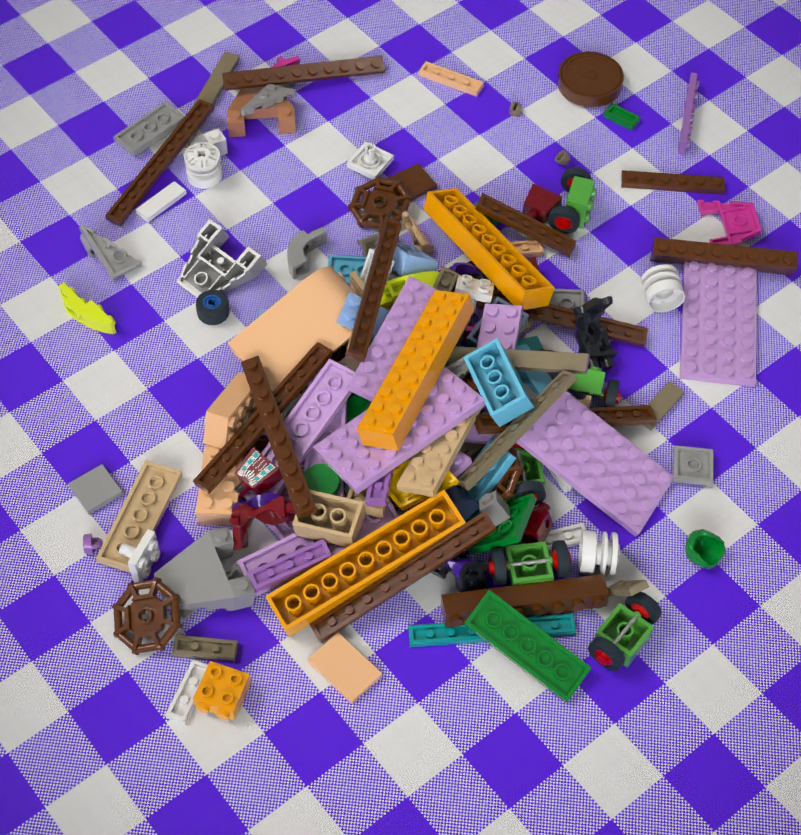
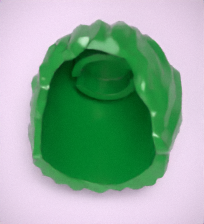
[685,529,726,569]

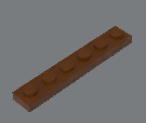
[621,170,725,194]
[475,193,577,257]

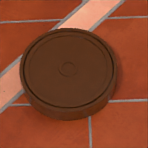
[557,51,624,107]

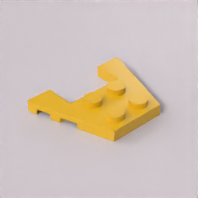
[389,459,459,511]

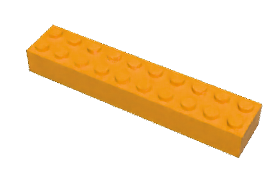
[423,188,555,311]
[357,290,474,451]
[265,490,466,637]

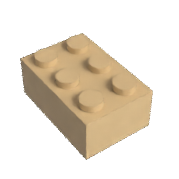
[292,490,366,547]

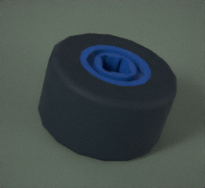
[196,290,230,325]

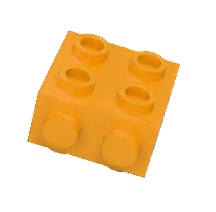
[193,661,251,721]

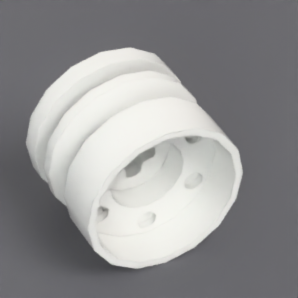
[184,142,223,189]
[641,264,685,312]
[578,530,620,575]

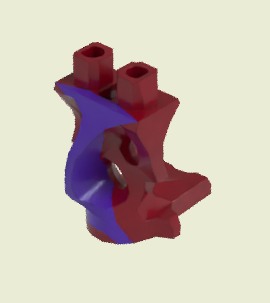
[230,493,296,551]

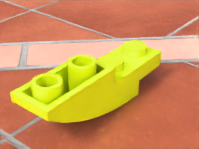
[380,271,439,307]
[58,282,116,334]

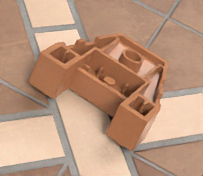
[227,85,296,137]

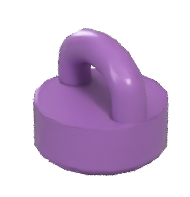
[83,533,103,554]

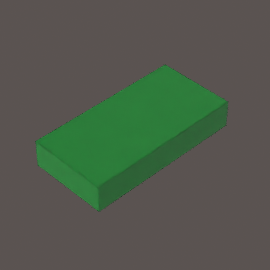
[603,103,641,131]

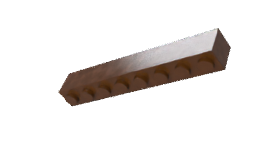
[650,237,798,275]
[440,574,609,627]

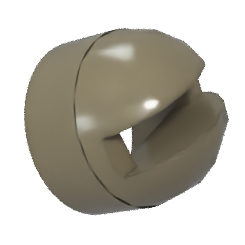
[509,102,522,117]
[555,150,570,166]

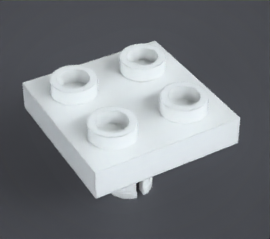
[347,142,394,180]
[455,275,494,311]
[119,529,160,582]

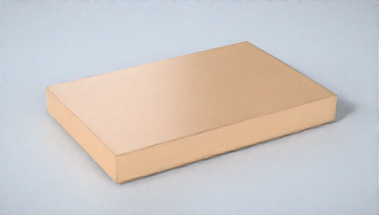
[307,632,382,704]

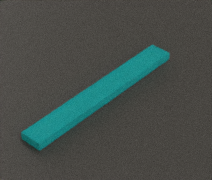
[408,614,577,647]

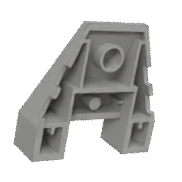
[177,219,267,298]
[154,526,255,611]

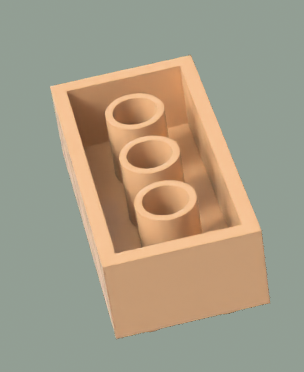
[203,372,257,449]
[195,444,246,526]

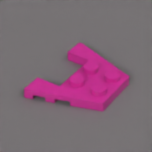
[697,200,761,245]

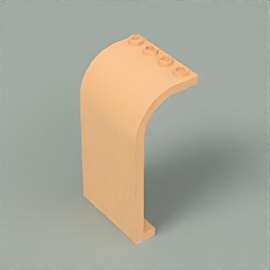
[227,266,358,392]

